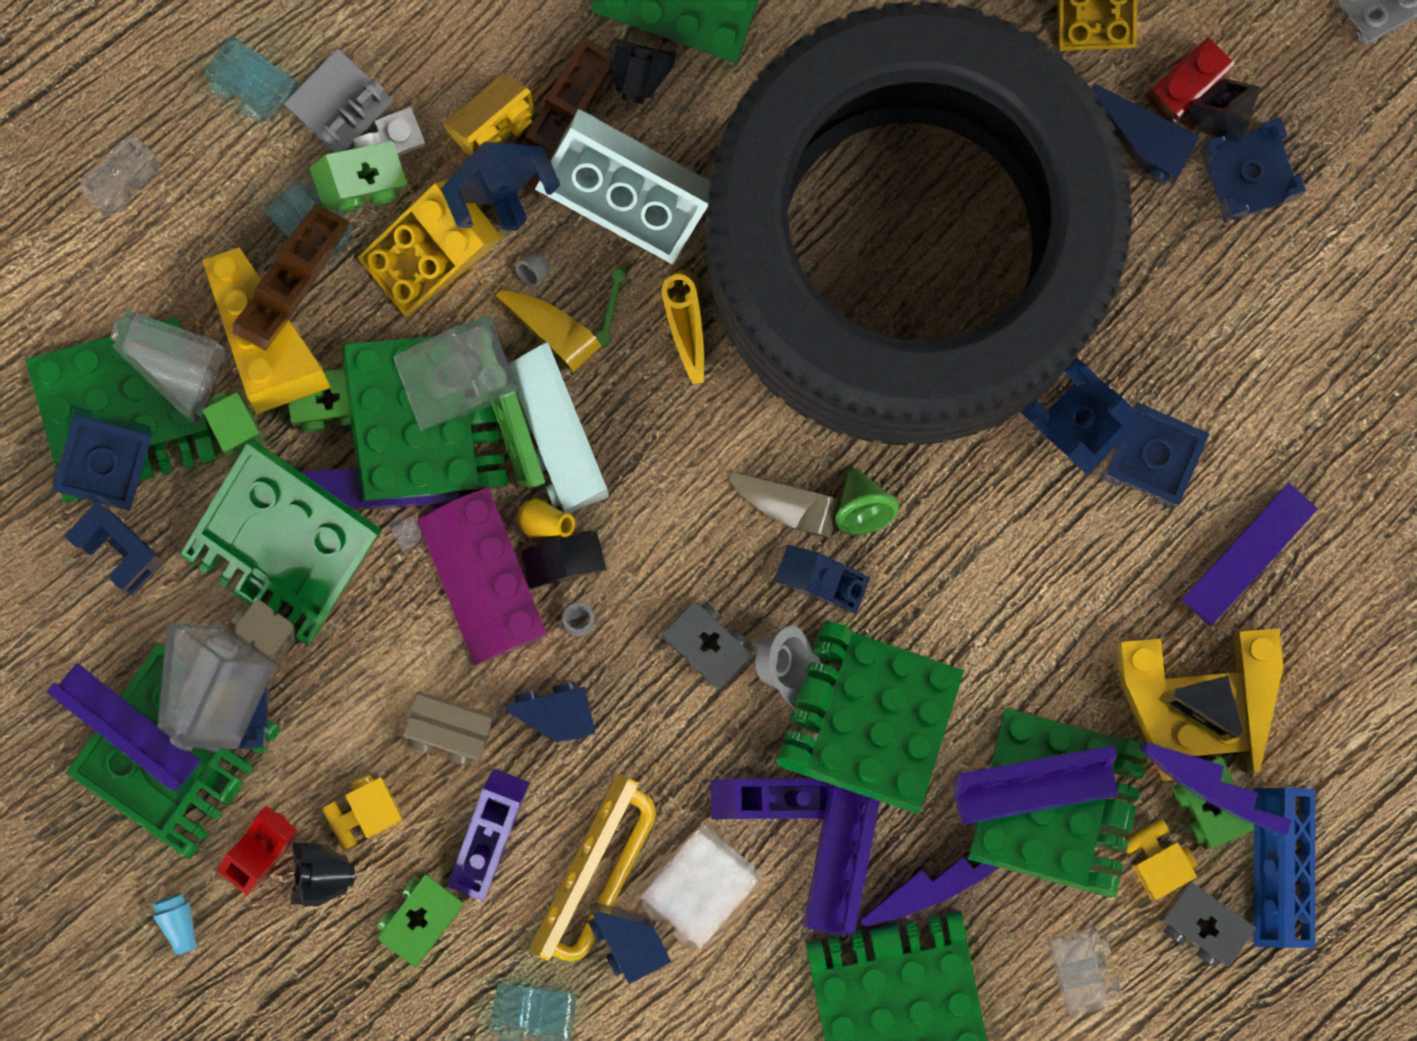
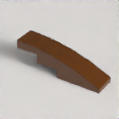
[522,37,612,197]
[231,204,350,351]

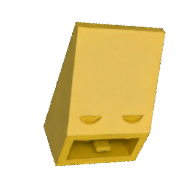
[1056,0,1137,51]
[444,73,535,158]
[357,179,503,318]

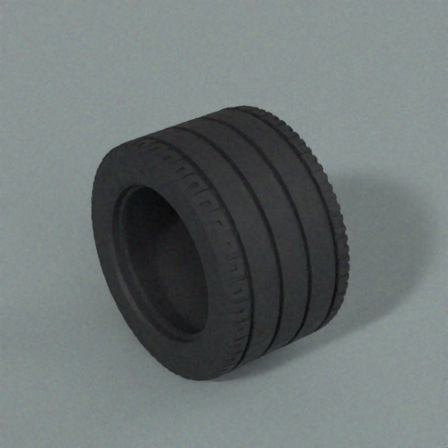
[706,1,1133,446]

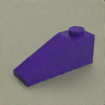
[447,768,530,901]
[711,778,830,820]

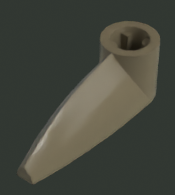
[730,472,840,538]

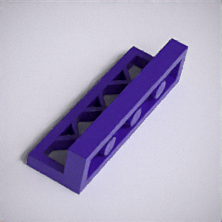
[47,663,202,792]
[953,745,1118,825]
[803,784,880,936]

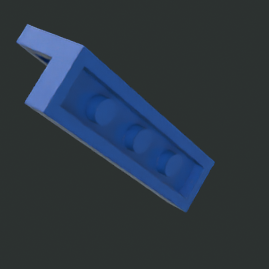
[1254,788,1315,948]

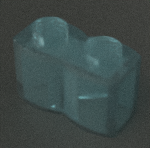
[491,983,578,1041]

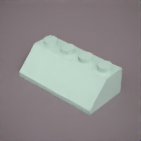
[535,109,710,264]
[507,343,609,514]

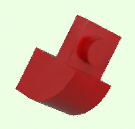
[217,805,297,896]

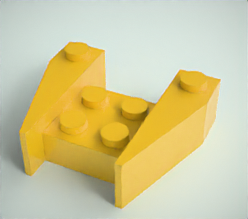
[1116,628,1283,781]

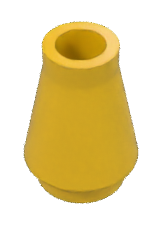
[517,499,575,537]

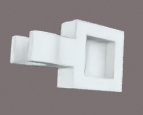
[353,107,425,156]

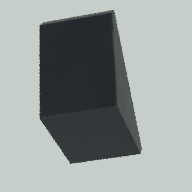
[1190,78,1260,143]
[521,532,607,589]
[1159,676,1243,741]

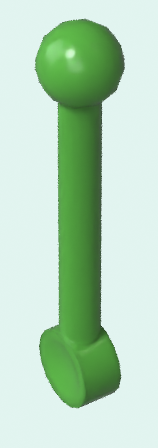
[595,267,627,347]

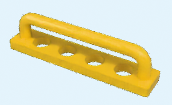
[529,773,656,962]

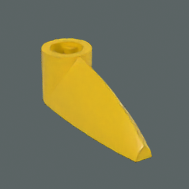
[662,270,704,384]
[496,290,601,373]

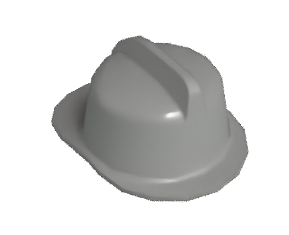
[753,625,821,710]

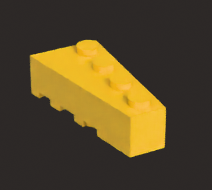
[202,247,331,414]

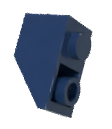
[774,544,870,614]
[507,682,596,743]
[588,903,671,984]

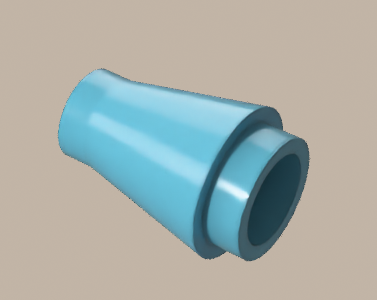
[152,893,198,955]

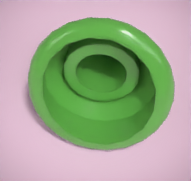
[835,468,899,535]

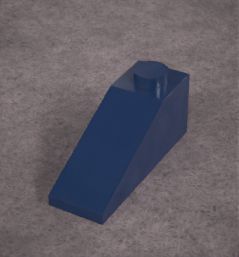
[1091,83,1199,185]

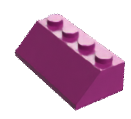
[417,487,548,666]

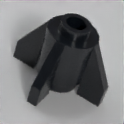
[609,39,676,104]
[290,843,355,906]

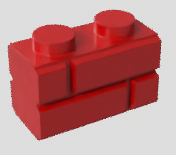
[1146,37,1235,123]

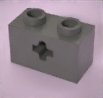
[662,601,752,691]
[1159,881,1256,969]

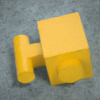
[322,774,405,851]
[1125,818,1198,900]

